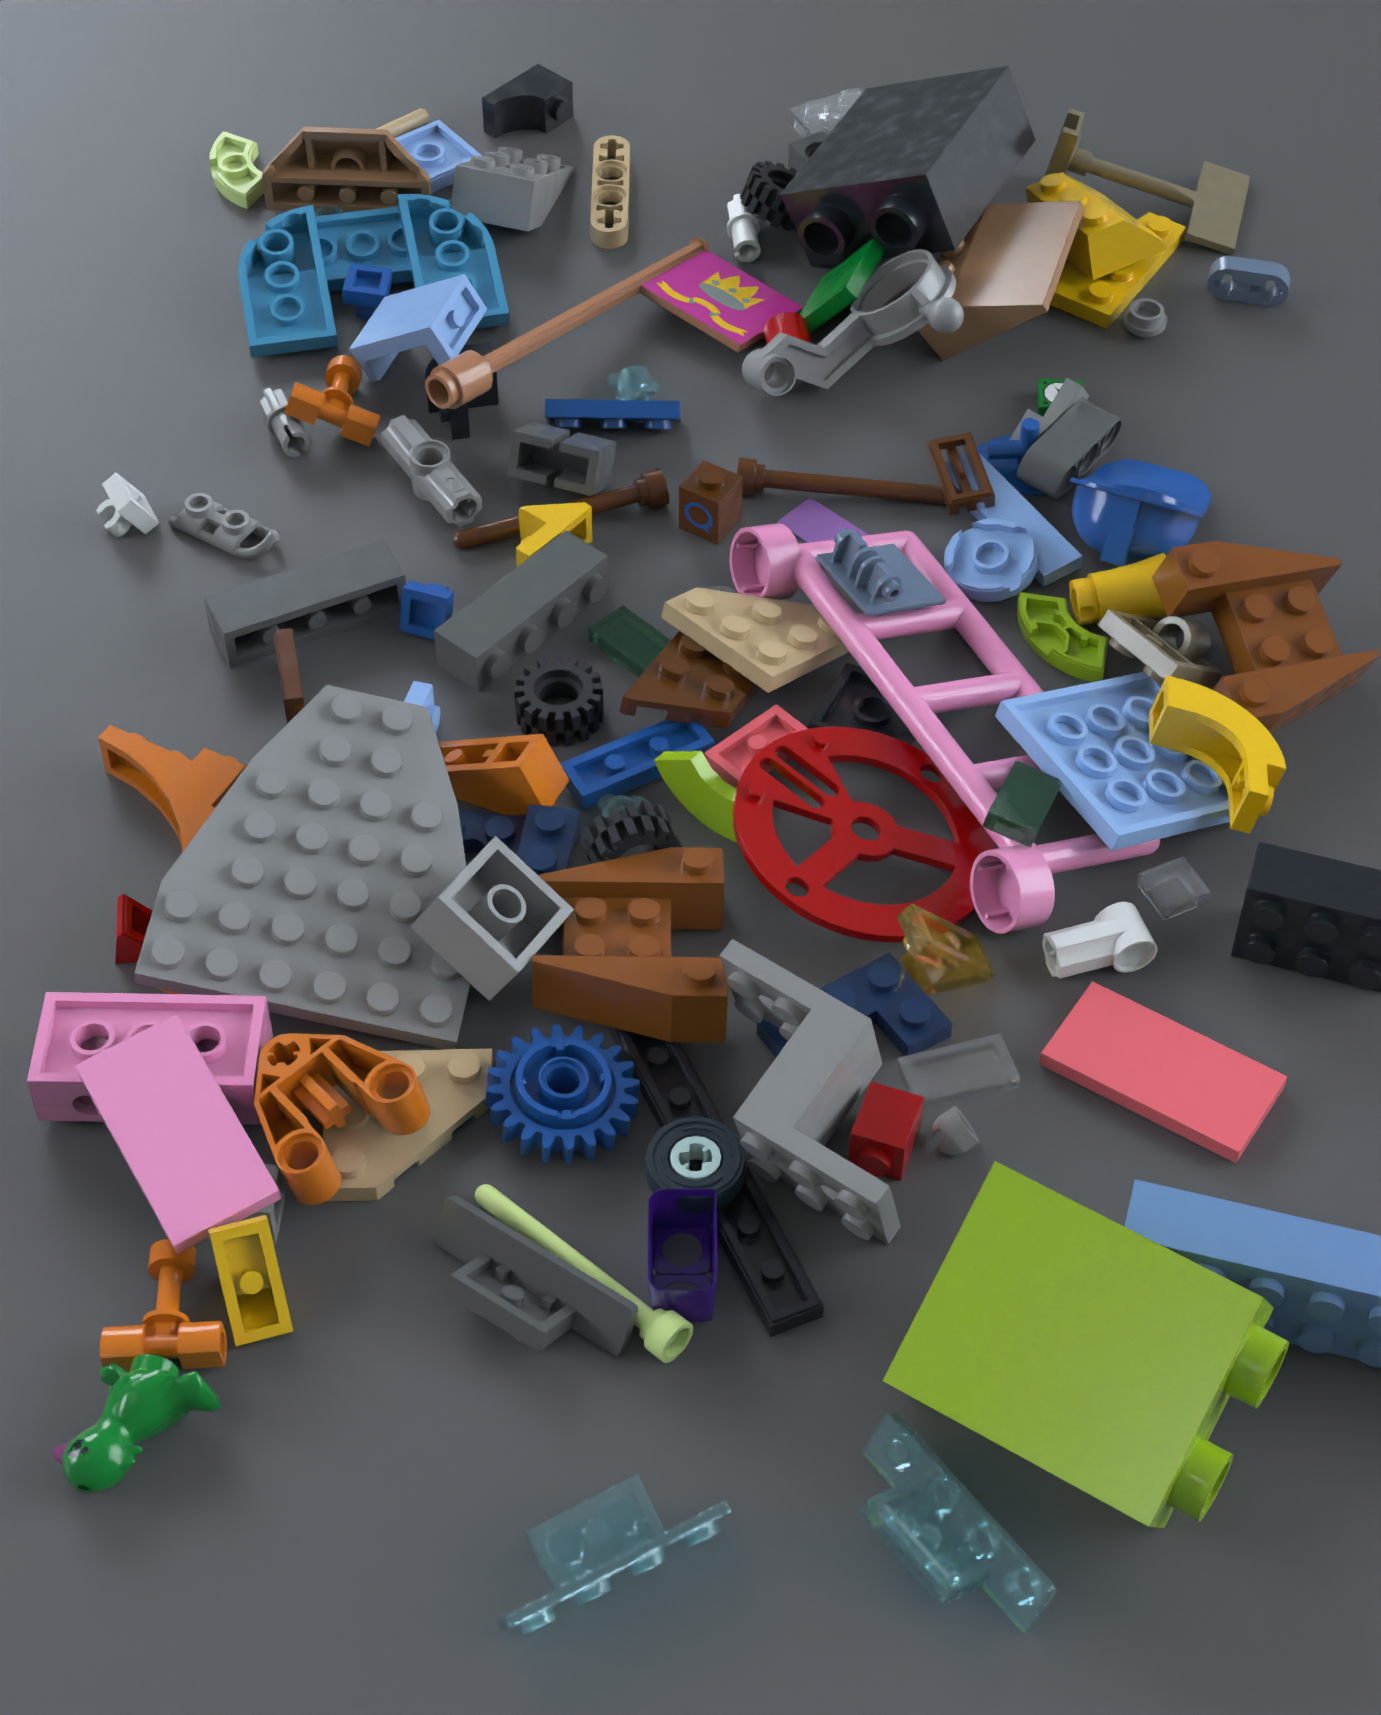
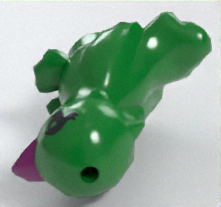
[52,1354,220,1494]

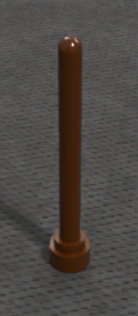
[737,458,946,505]
[452,468,669,549]

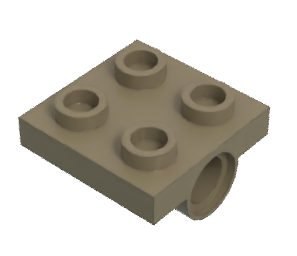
[1098,609,1223,689]

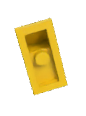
[516,502,593,567]
[208,1215,294,1346]

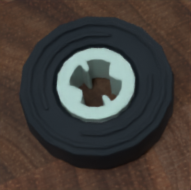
[644,1116,747,1215]

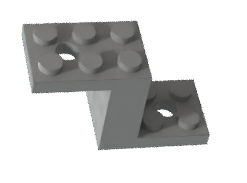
[720,939,901,1245]

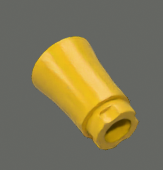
[1069,553,1167,625]

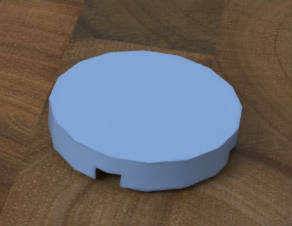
[944,518,1039,602]

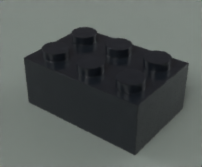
[1231,841,1381,992]

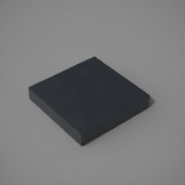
[807,663,917,745]

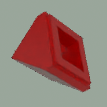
[115,893,153,964]

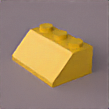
[1025,172,1167,280]

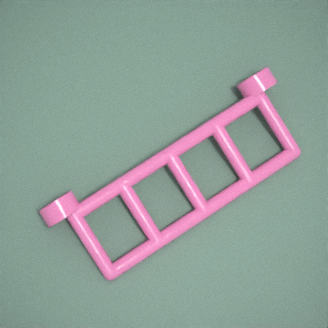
[729,523,1160,934]

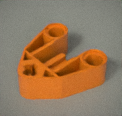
[254,1033,431,1206]

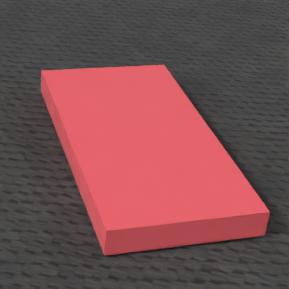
[1039,981,1288,1163]

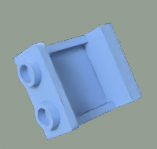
[349,274,487,382]

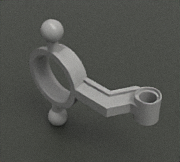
[742,249,964,396]

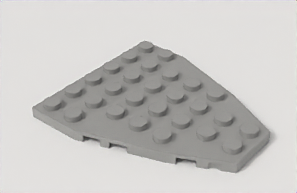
[134,685,470,1049]

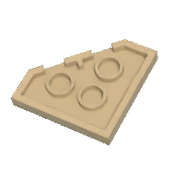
[661,587,849,693]
[322,1048,494,1202]

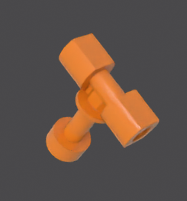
[284,355,380,447]
[100,1239,227,1372]

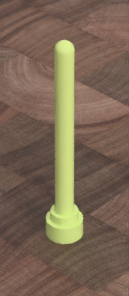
[475,1184,693,1363]

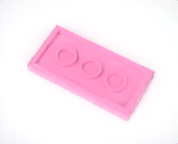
[74,1014,282,1254]

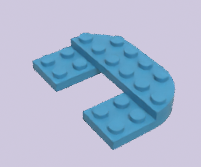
[238,194,509,358]

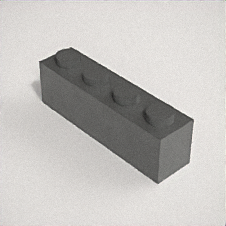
[434,530,609,692]
[204,540,406,668]

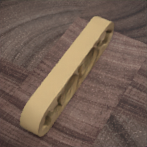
[590,135,630,249]

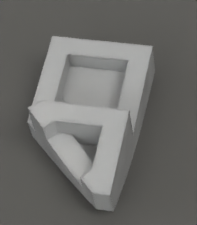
[1010,378,1089,440]

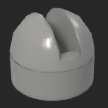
[931,1106,980,1155]

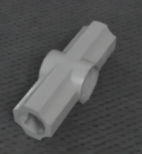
[381,415,482,527]

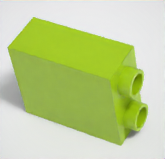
[883,1161,1289,1528]

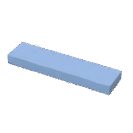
[945,453,1082,587]

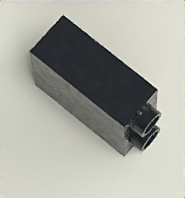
[781,66,1036,267]

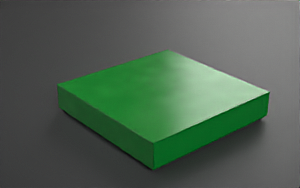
[800,238,885,335]

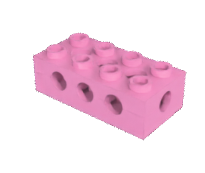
[27,992,273,1125]

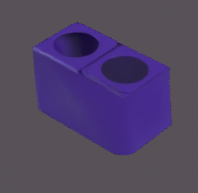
[648,1189,717,1322]

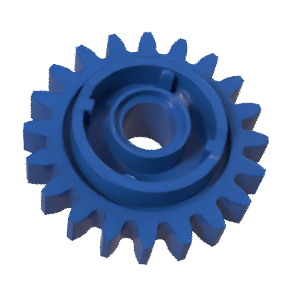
[485,1024,640,1165]

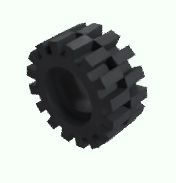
[740,161,797,231]
[514,656,604,747]
[581,800,682,864]

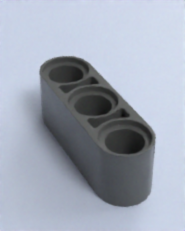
[1016,398,1123,500]

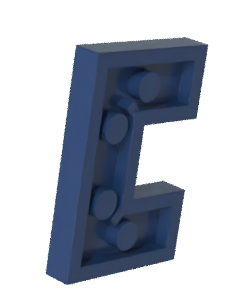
[757,952,953,1060]

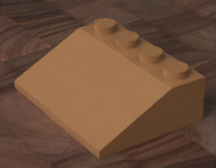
[918,201,1085,361]

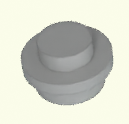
[1123,298,1167,338]

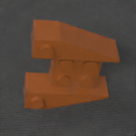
[1152,541,1380,733]
[532,847,728,1043]

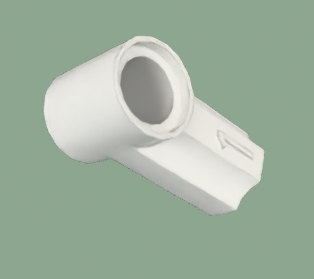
[1042,902,1158,979]

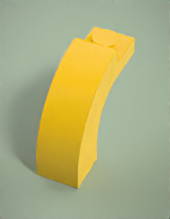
[1149,675,1286,834]

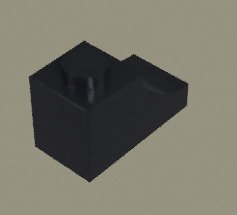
[482,64,574,138]

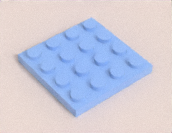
[995,672,1230,851]

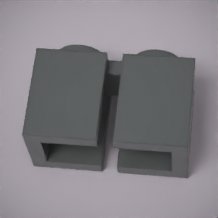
[507,421,617,496]

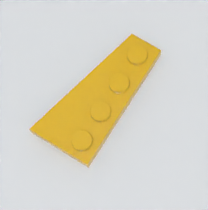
[1050,212,1186,329]

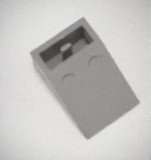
[451,147,573,232]

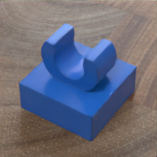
[342,263,392,319]
[399,581,454,640]

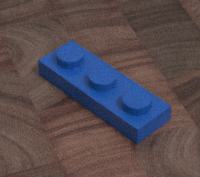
[545,399,681,430]
[560,720,715,810]

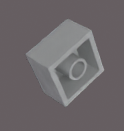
[410,836,574,1001]

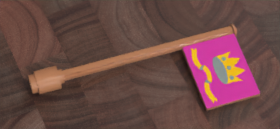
[425,237,804,409]

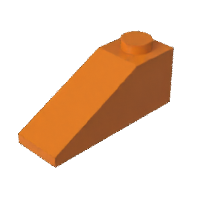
[438,734,570,815]

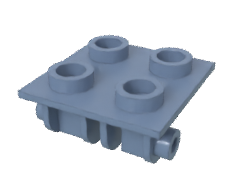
[816,528,946,616]

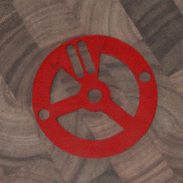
[732,727,995,943]

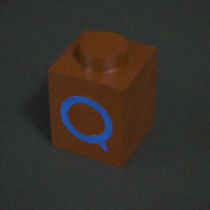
[679,460,743,544]

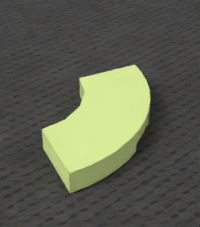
[210,131,264,209]

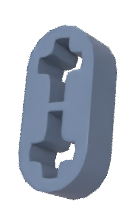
[1207,256,1291,306]

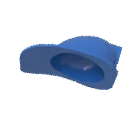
[1070,459,1211,566]

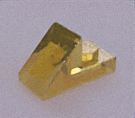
[897,904,995,995]

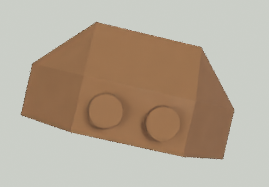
[262,126,431,213]

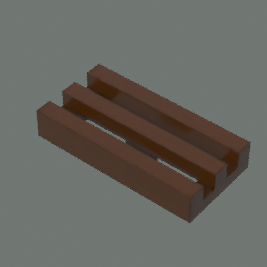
[927,432,995,515]
[273,628,305,724]

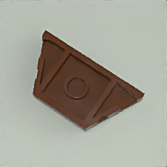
[619,631,759,729]

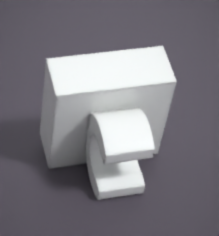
[96,472,159,537]

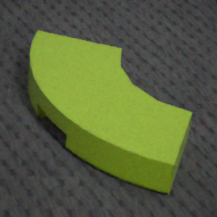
[1017,592,1109,682]
[654,751,737,842]

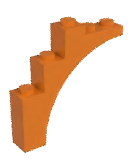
[98,725,246,994]

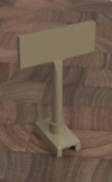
[1044,108,1250,256]

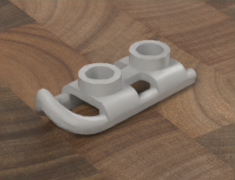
[169,493,280,559]

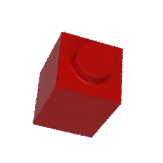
[848,1081,924,1181]

